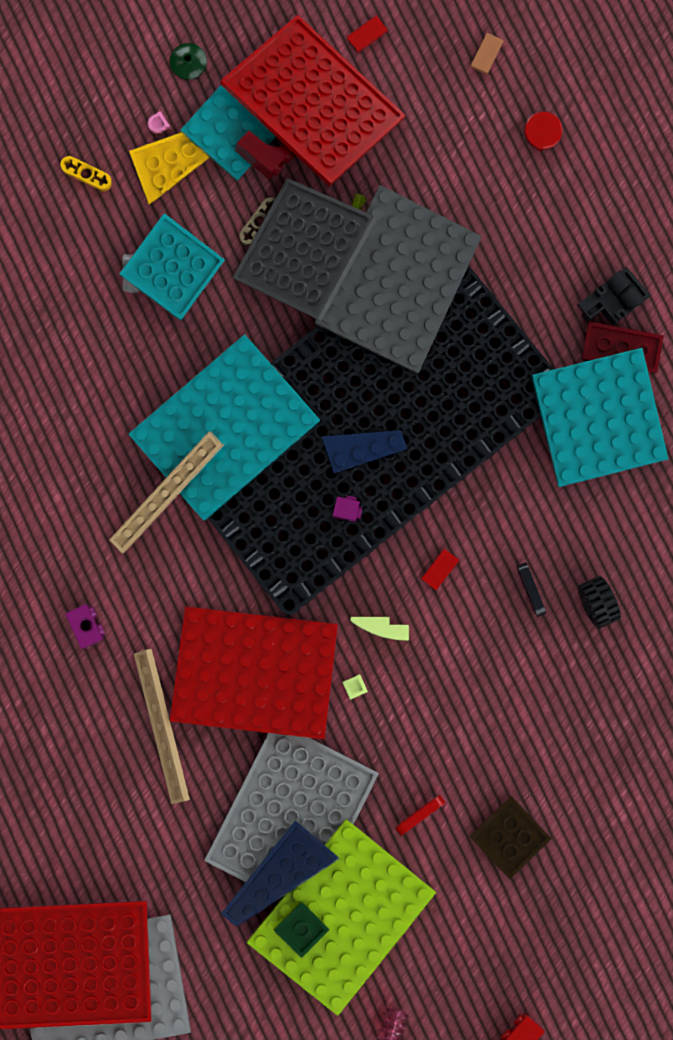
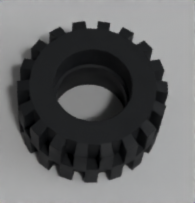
[578,576,621,629]

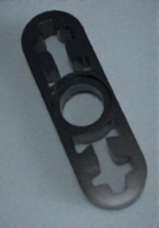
[516,562,546,617]

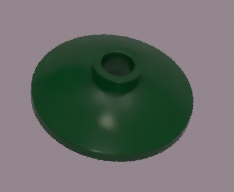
[170,43,207,80]

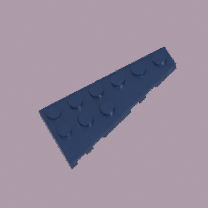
[221,821,341,927]

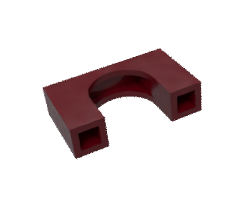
[235,131,295,180]

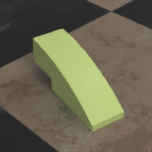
[351,617,409,641]

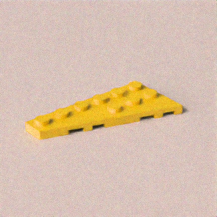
[129,132,210,205]

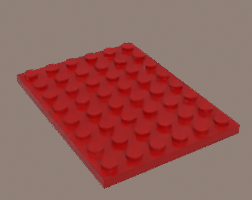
[220,15,406,187]
[170,607,338,740]
[0,901,152,1029]

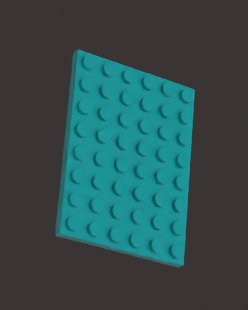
[128,334,320,521]

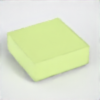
[342,674,368,700]

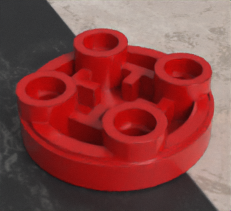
[524,111,563,151]

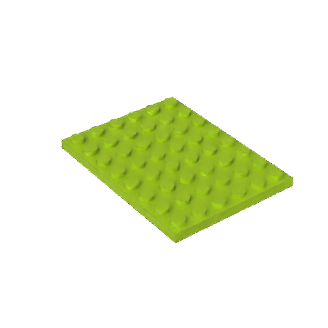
[246,818,437,1016]

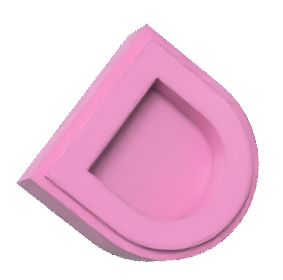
[148,111,171,135]

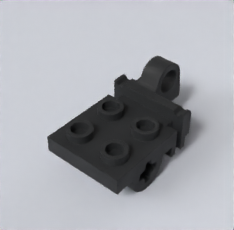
[577,267,651,326]

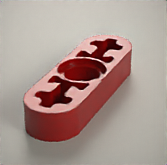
[395,794,446,836]

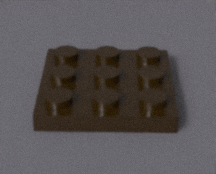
[469,796,552,879]

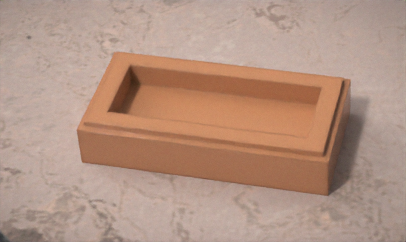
[471,33,504,75]

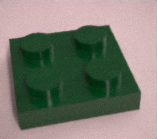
[274,901,330,958]

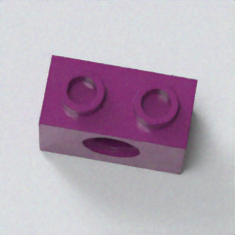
[65,604,106,649]

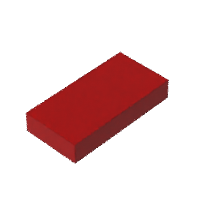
[347,15,388,53]
[421,548,459,590]

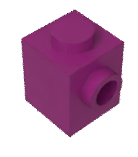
[333,495,363,522]

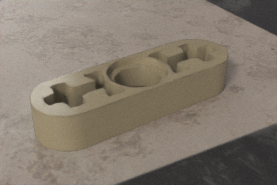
[240,197,275,246]

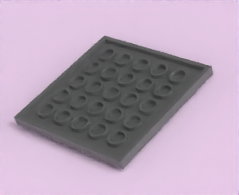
[233,178,377,321]

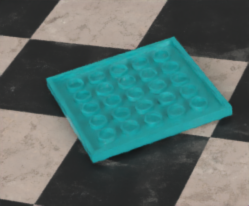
[531,348,668,487]

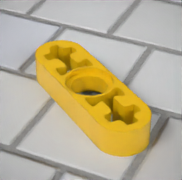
[60,156,112,191]

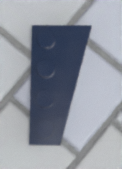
[322,430,407,474]

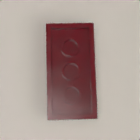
[581,322,664,373]

